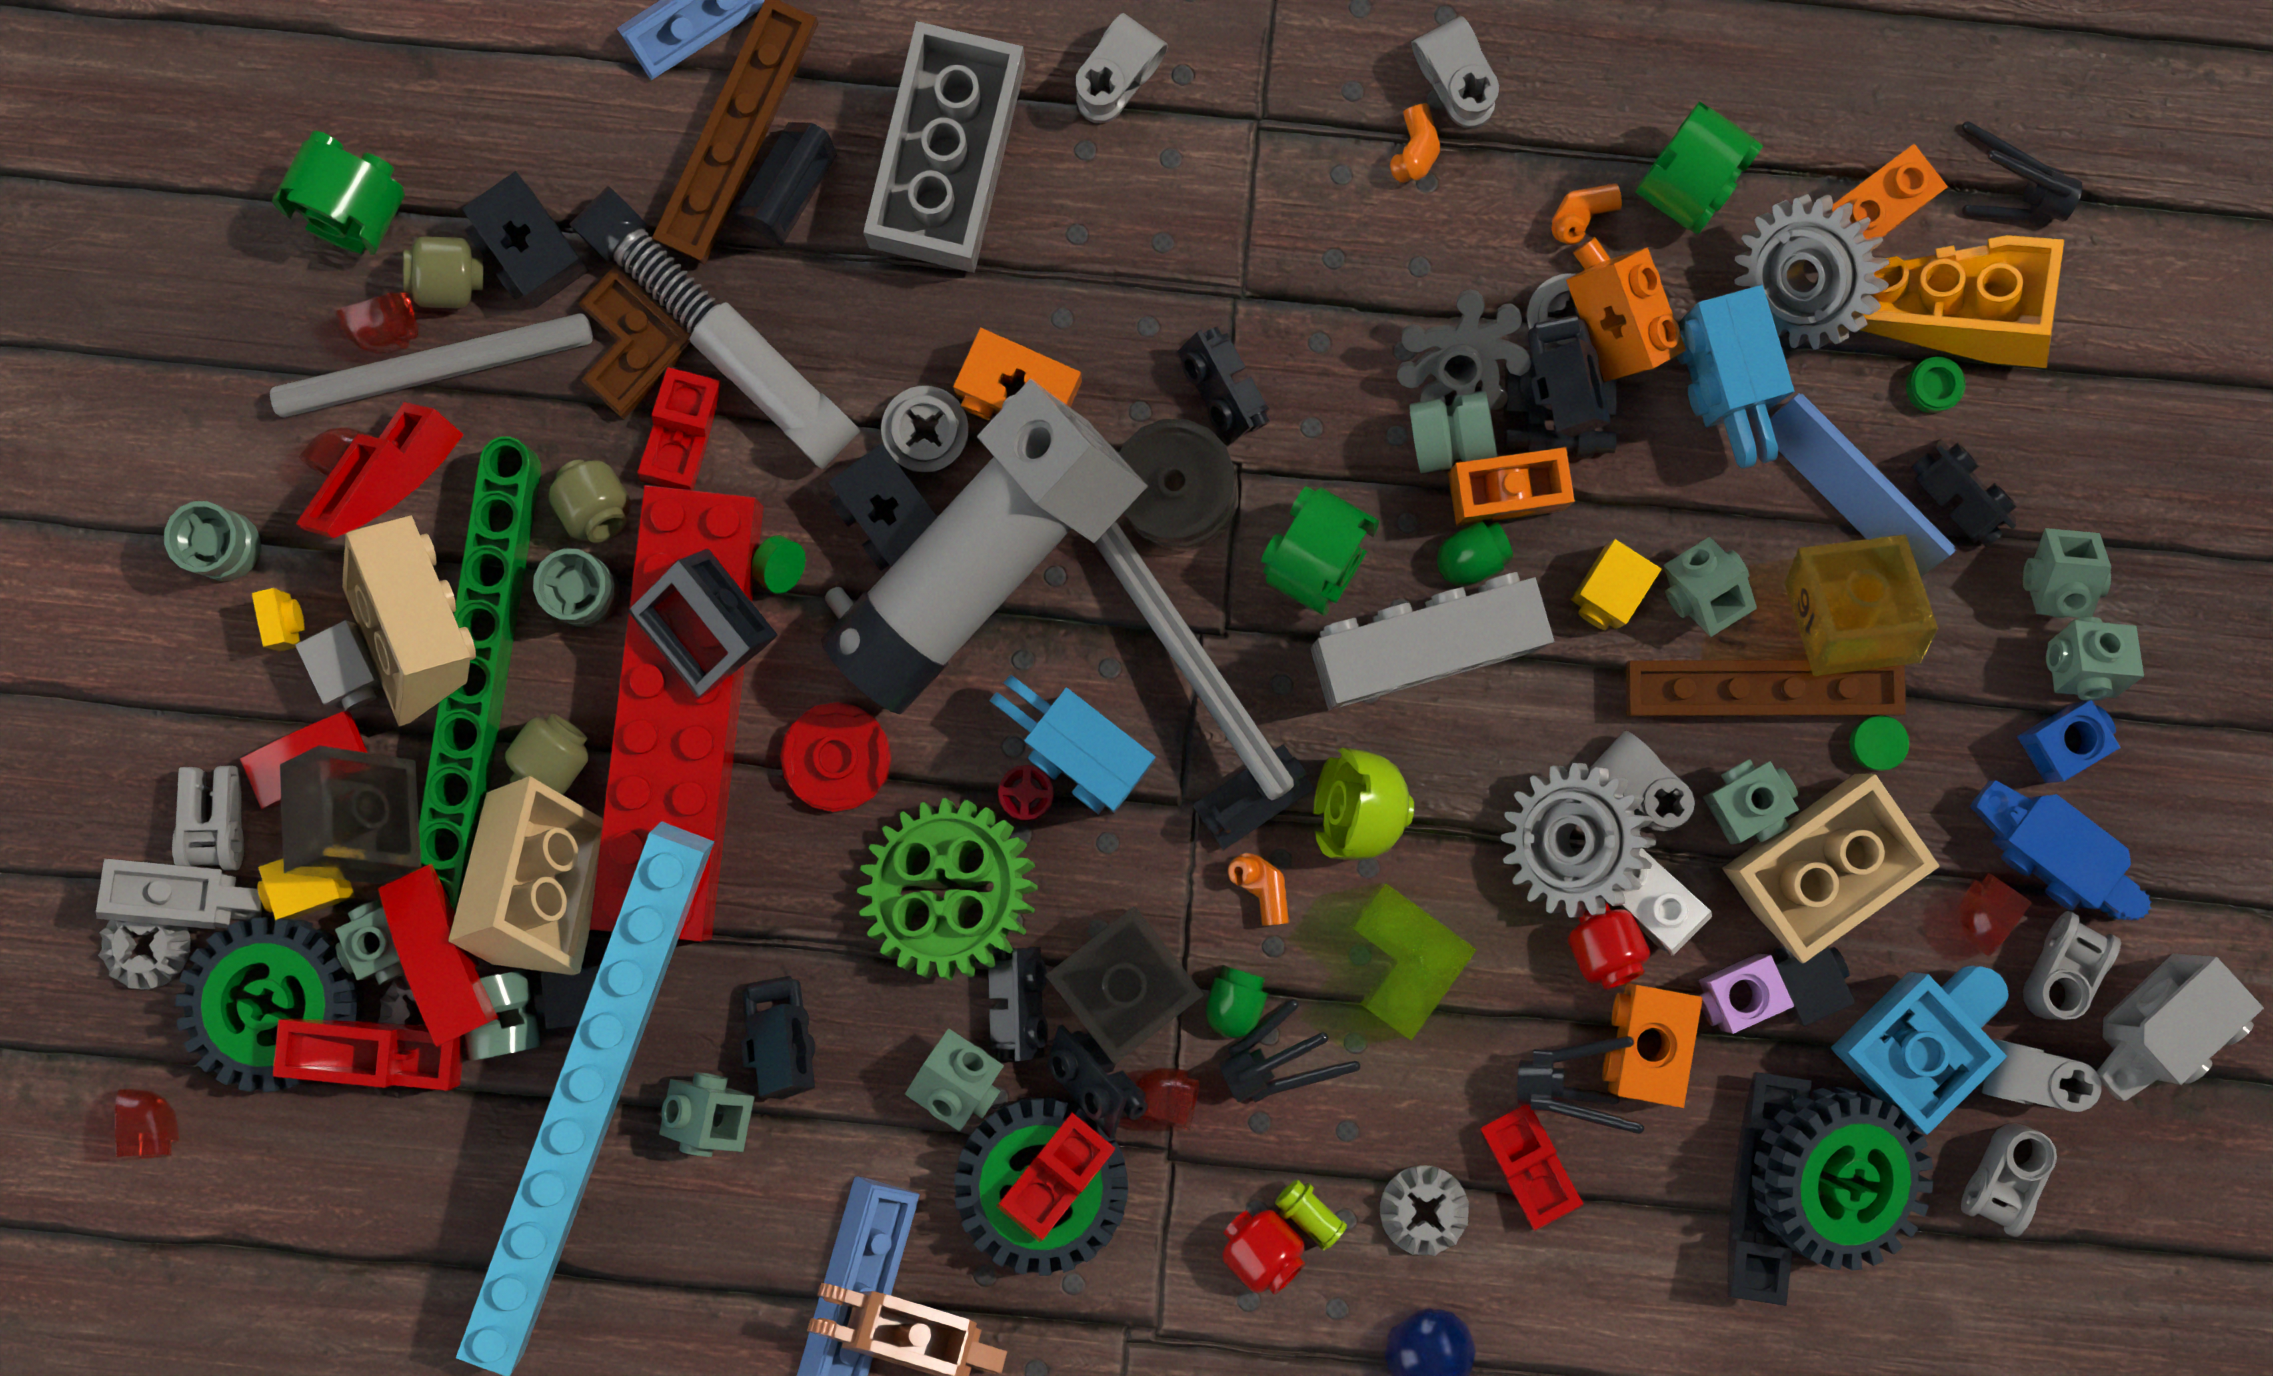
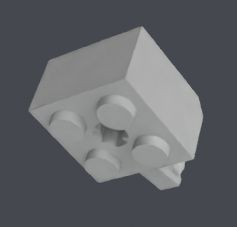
[2097,954,2264,1101]

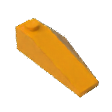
[1860,235,2064,368]

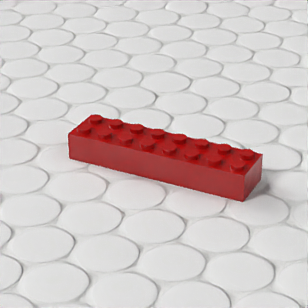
[590,485,764,942]

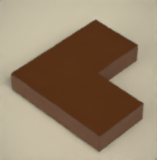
[579,265,694,419]

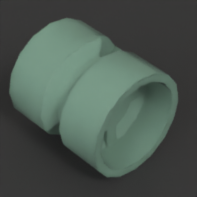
[1410,391,1497,474]
[164,501,261,581]
[533,548,620,627]
[464,969,542,1061]

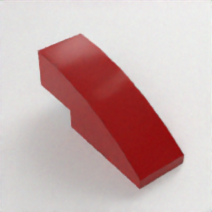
[296,402,464,538]
[378,864,498,1047]
[273,1019,465,1091]

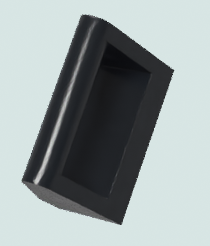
[733,122,837,246]
[628,548,778,699]

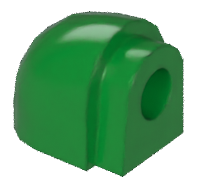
[1437,521,1513,587]
[1205,965,1268,1039]

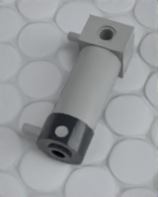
[821,378,1148,715]

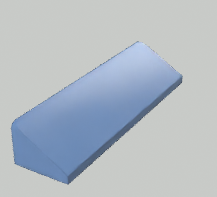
[617,0,764,80]
[1769,393,1956,582]
[797,1176,920,1376]

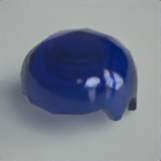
[1385,1308,1476,1376]

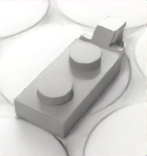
[96,859,263,929]

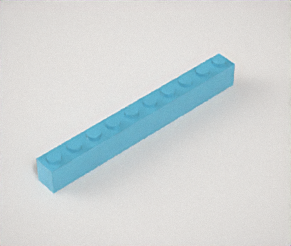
[456,821,715,1376]

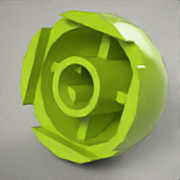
[1314,747,1414,861]

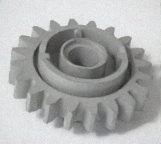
[1734,194,1889,350]
[1501,763,1656,917]

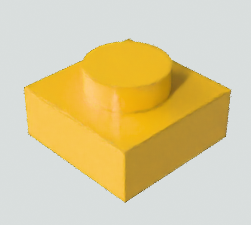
[252,588,304,651]

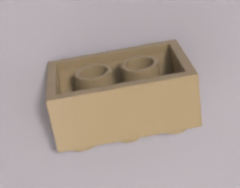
[342,515,476,726]
[1722,774,1939,963]
[448,776,603,975]

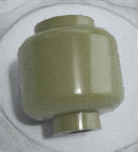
[403,236,483,308]
[548,460,631,543]
[505,713,589,794]

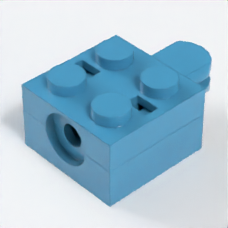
[1676,285,1795,469]
[989,674,1156,815]
[1831,965,2009,1135]

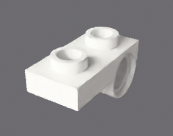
[1620,848,1712,956]

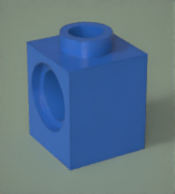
[2017,700,2121,783]

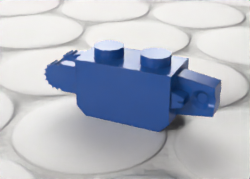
[1970,780,2152,920]

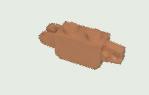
[807,1283,1007,1376]

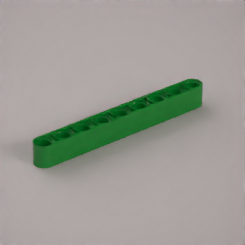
[411,436,541,913]

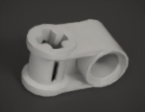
[1076,13,1168,123]
[1411,16,1499,129]
[1588,731,1695,832]
[2023,911,2121,1020]
[1982,1039,2101,1112]
[1961,1123,2057,1237]

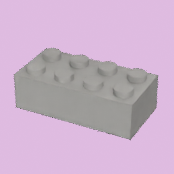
[863,21,1026,273]
[1310,572,1555,711]

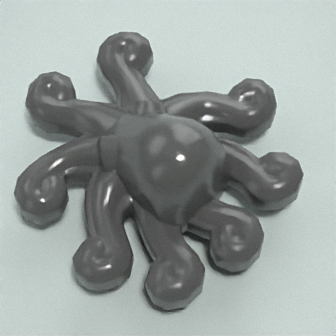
[1396,289,1531,410]

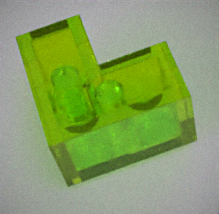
[1348,883,1477,1041]

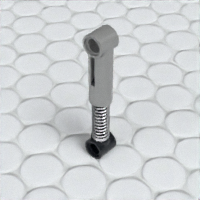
[569,186,860,470]

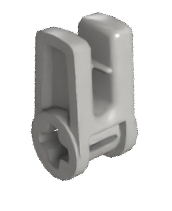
[172,766,244,871]

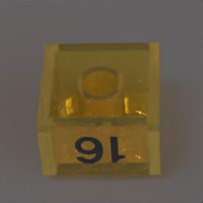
[1784,534,1938,676]

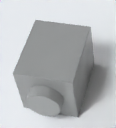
[295,620,383,711]

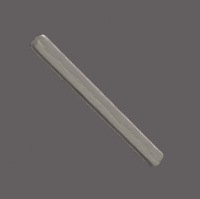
[270,313,593,417]
[1094,522,1294,800]

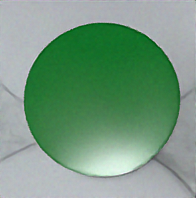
[1906,357,1966,414]
[751,535,806,593]
[1849,715,1909,771]

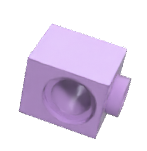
[1698,953,1794,1034]

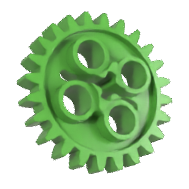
[857,798,1038,981]

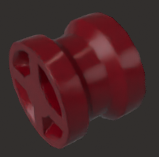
[998,765,1055,821]

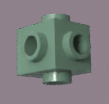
[2023,528,2112,618]
[1663,537,1757,637]
[2046,617,2144,701]
[1703,759,1799,845]
[335,900,405,985]
[905,1028,1004,1131]
[659,1072,754,1157]

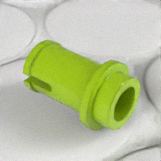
[1275,1179,1347,1251]

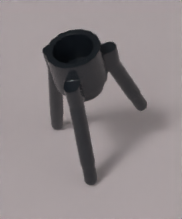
[1962,121,2083,228]
[1218,999,1361,1103]
[1517,1036,1644,1134]

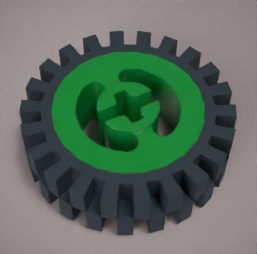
[175,917,364,1092]
[1752,1087,1933,1271]
[954,1097,1128,1276]

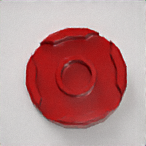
[780,702,892,812]

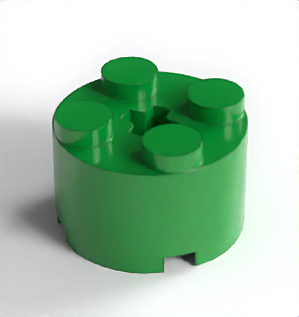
[1635,101,1763,235]
[272,131,405,255]
[1261,486,1380,616]

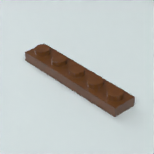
[652,0,819,265]
[1626,660,1906,717]

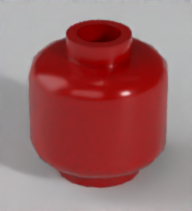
[1568,903,1651,990]
[1222,1210,1305,1295]

